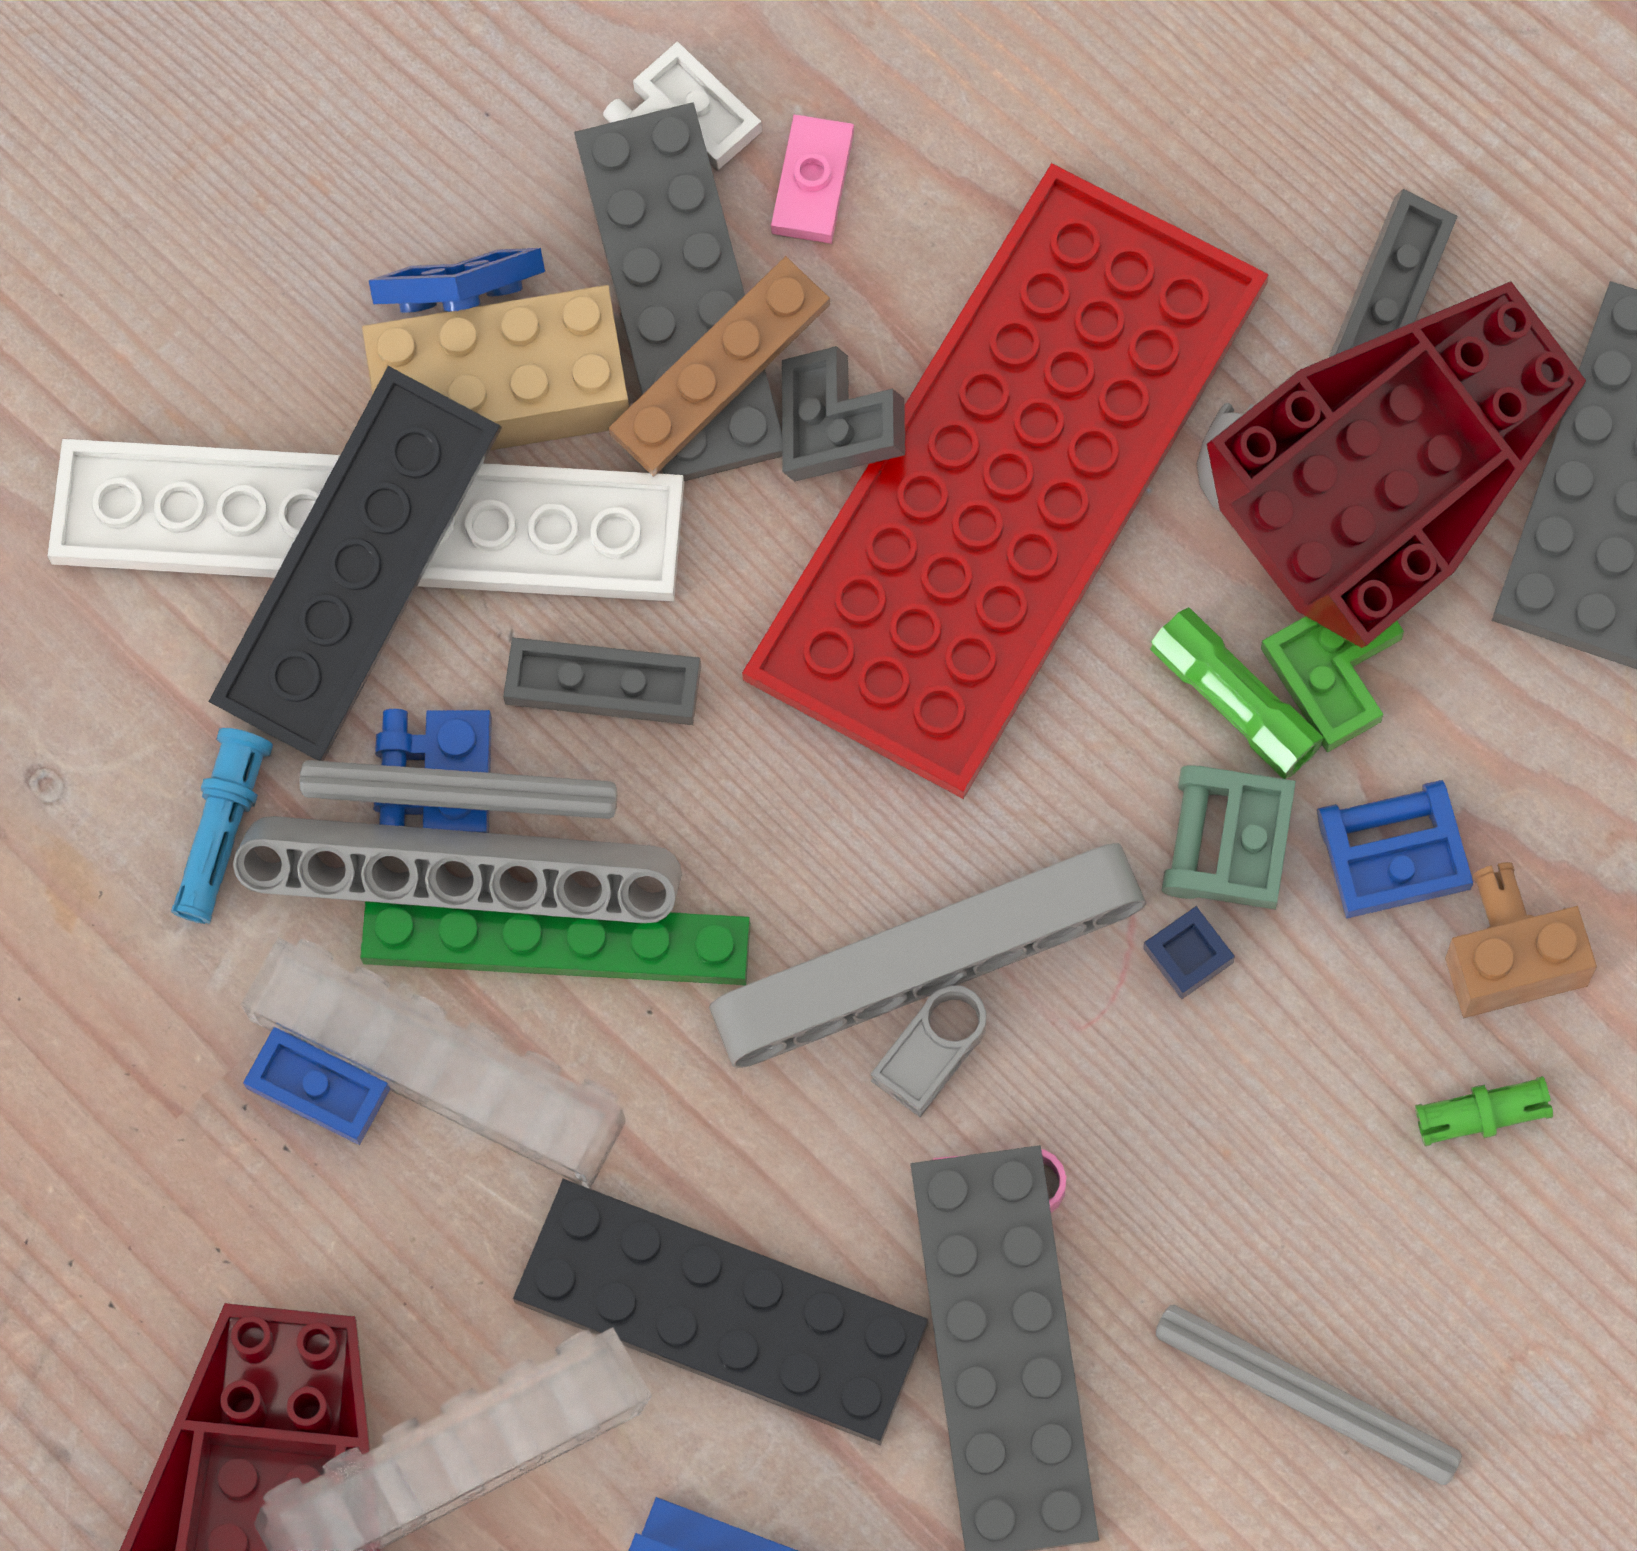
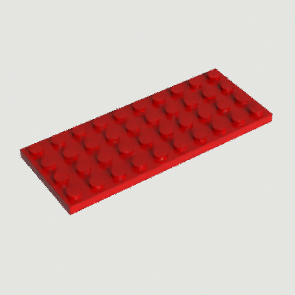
[742,163,1269,799]

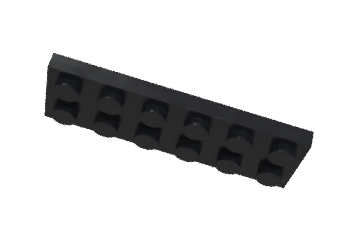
[208,366,502,761]
[513,1178,929,1446]

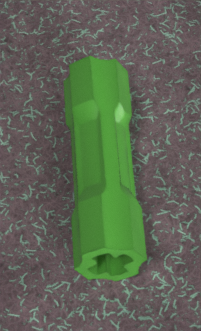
[1150,607,1324,779]

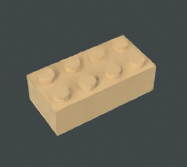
[362,285,629,451]

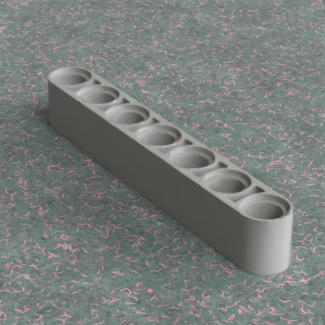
[233,816,682,923]
[709,843,1146,1068]

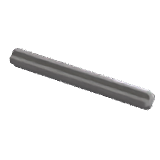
[300,760,618,819]
[1156,1305,1462,1485]

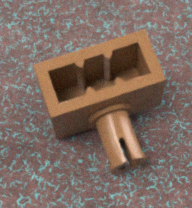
[1445,862,1597,1019]

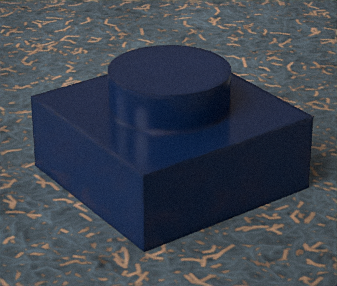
[1143,906,1235,999]

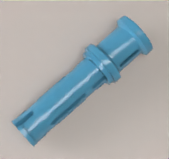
[171,728,273,924]

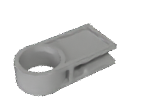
[871,985,986,1117]

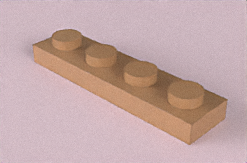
[608,256,830,477]

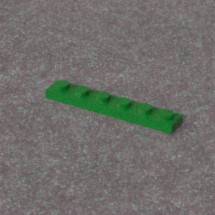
[360,901,751,985]

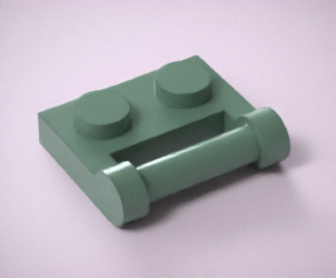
[1161,765,1296,910]

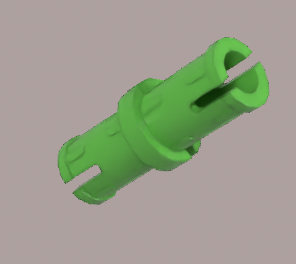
[1415,1076,1553,1146]

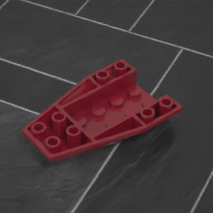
[1207,281,1586,648]
[119,1303,381,1551]

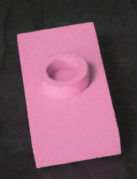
[771,114,854,244]

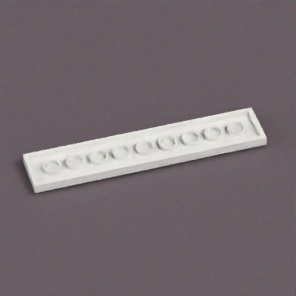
[48,439,684,602]

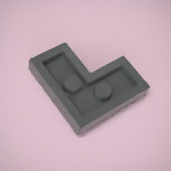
[782,346,905,482]

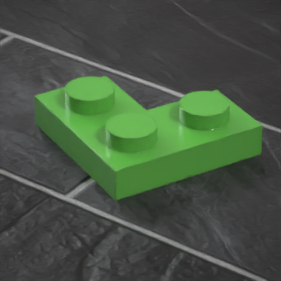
[1261,616,1404,753]

